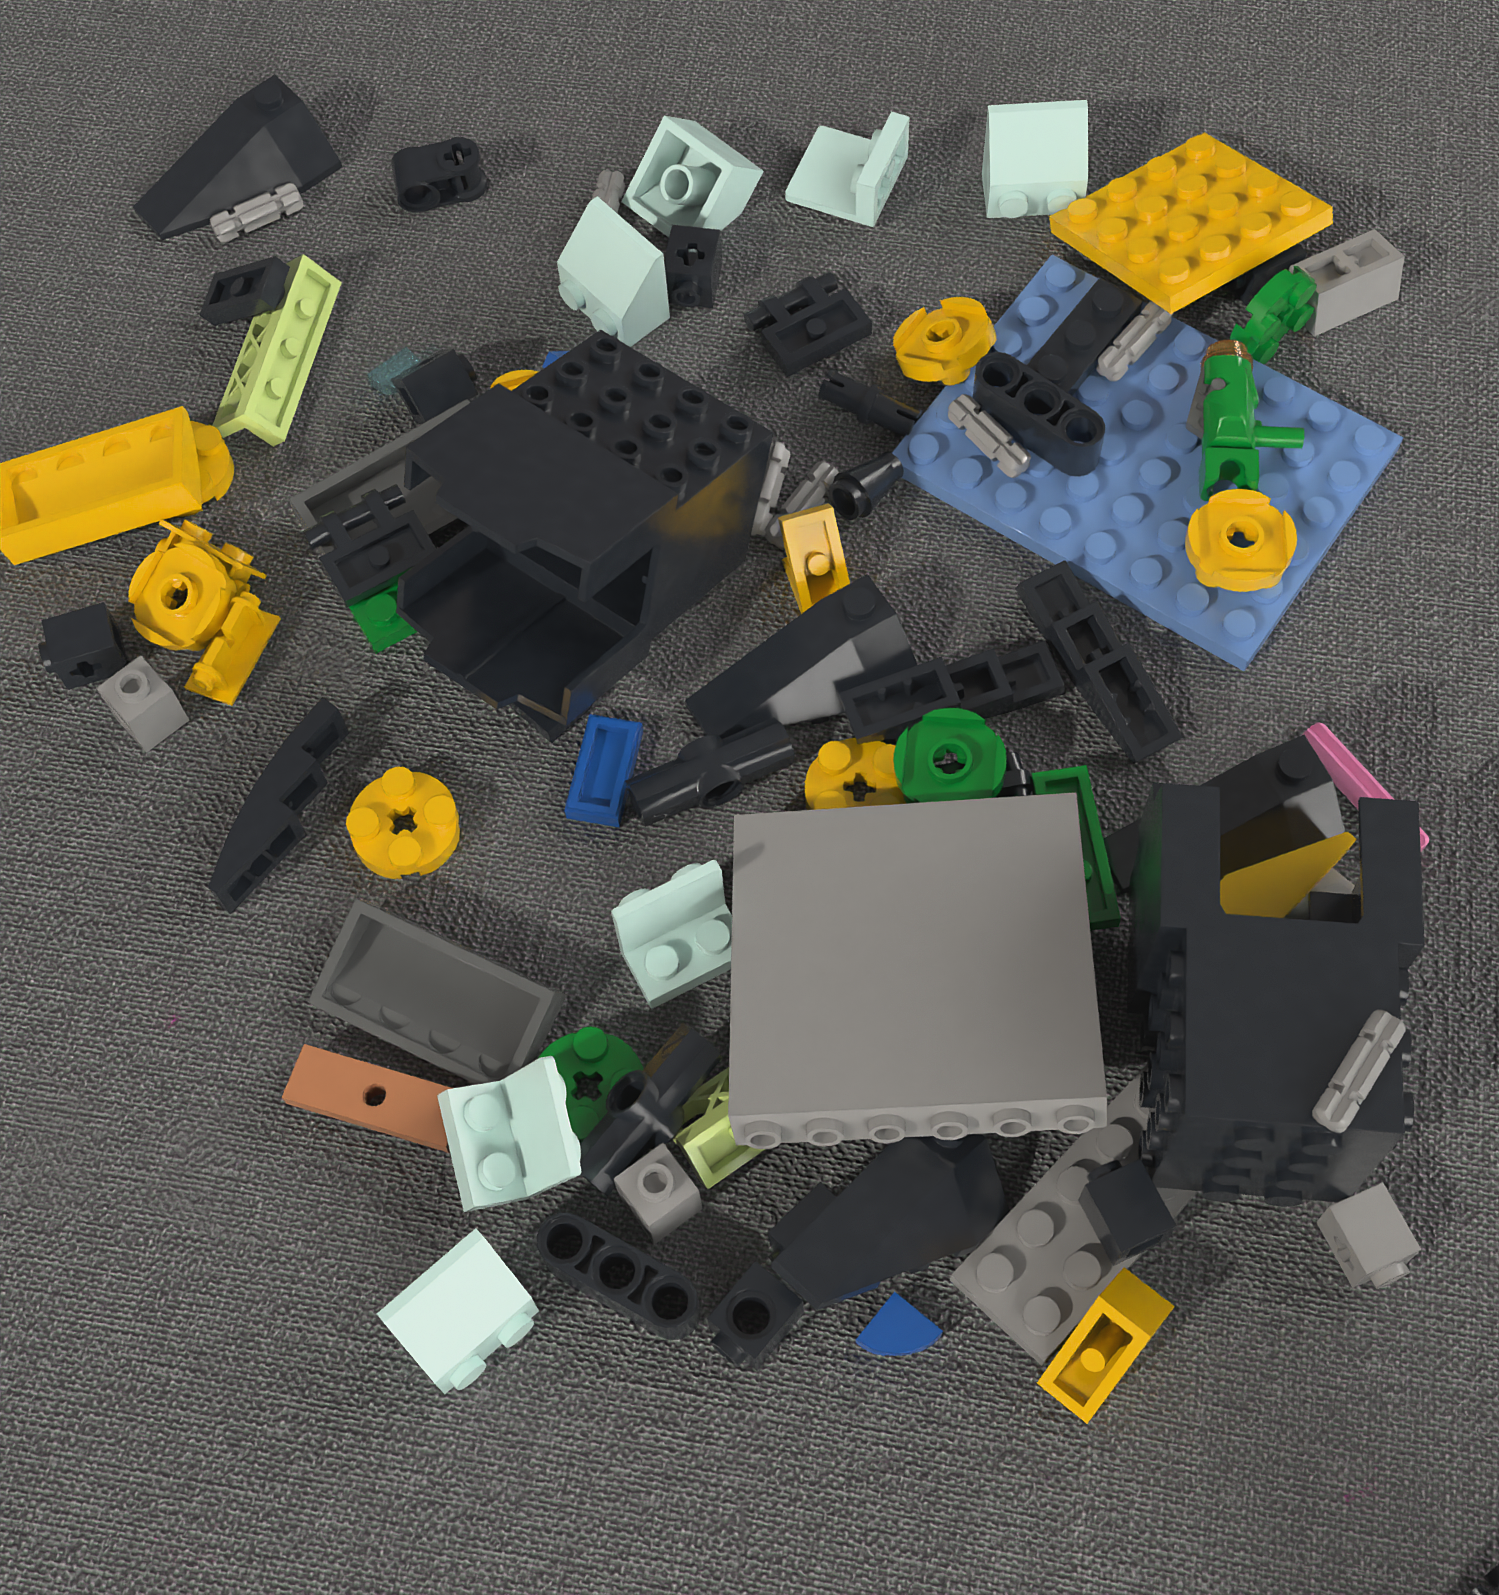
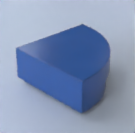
[856,1291,943,1356]

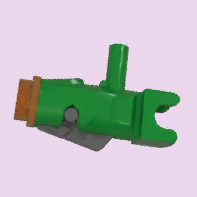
[1186,340,1304,501]

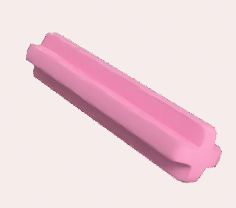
[1301,722,1429,851]

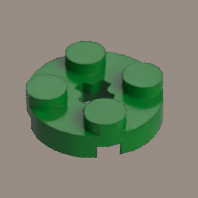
[1229,266,1317,365]
[893,708,1006,804]
[538,1026,643,1144]

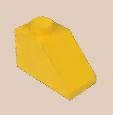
[1037,1267,1175,1423]

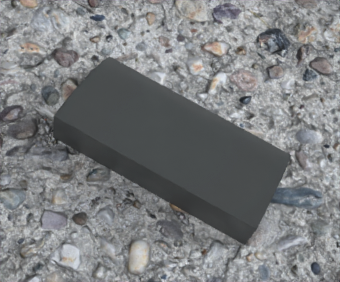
[290,399,470,556]
[307,898,567,1085]

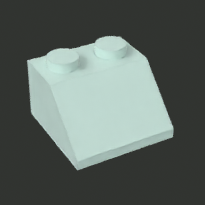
[982,100,1088,218]
[621,115,764,252]
[557,196,670,347]
[377,1228,539,1394]

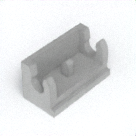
[1289,229,1405,336]

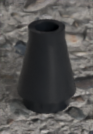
[828,452,904,520]

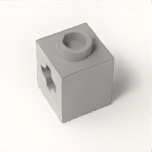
[96,655,189,753]
[614,1143,703,1245]
[1316,1182,1421,1289]

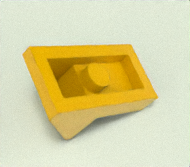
[778,503,850,614]

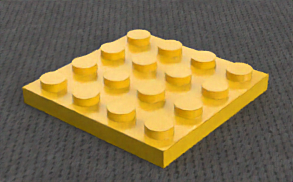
[1049,132,1333,314]

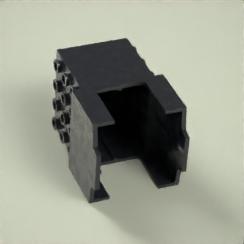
[396,330,774,726]
[1127,782,1425,1207]

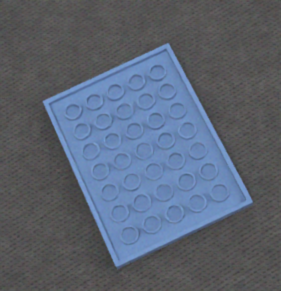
[892,254,1404,671]

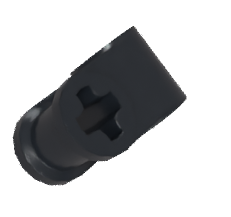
[391,137,488,213]

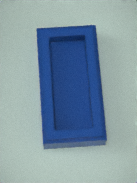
[564,714,643,828]

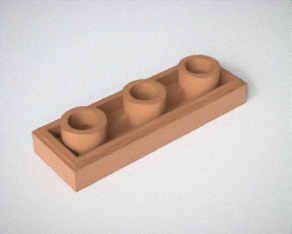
[282,1044,453,1153]

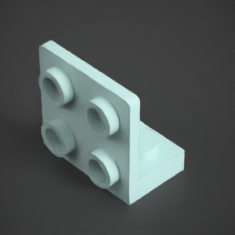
[785,112,910,227]
[611,860,732,1009]
[437,1056,581,1212]

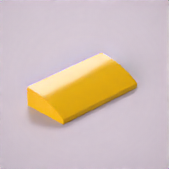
[0,406,202,565]

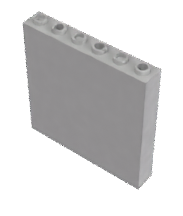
[728,793,1107,1149]

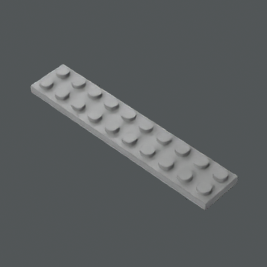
[950,868,1355,1366]

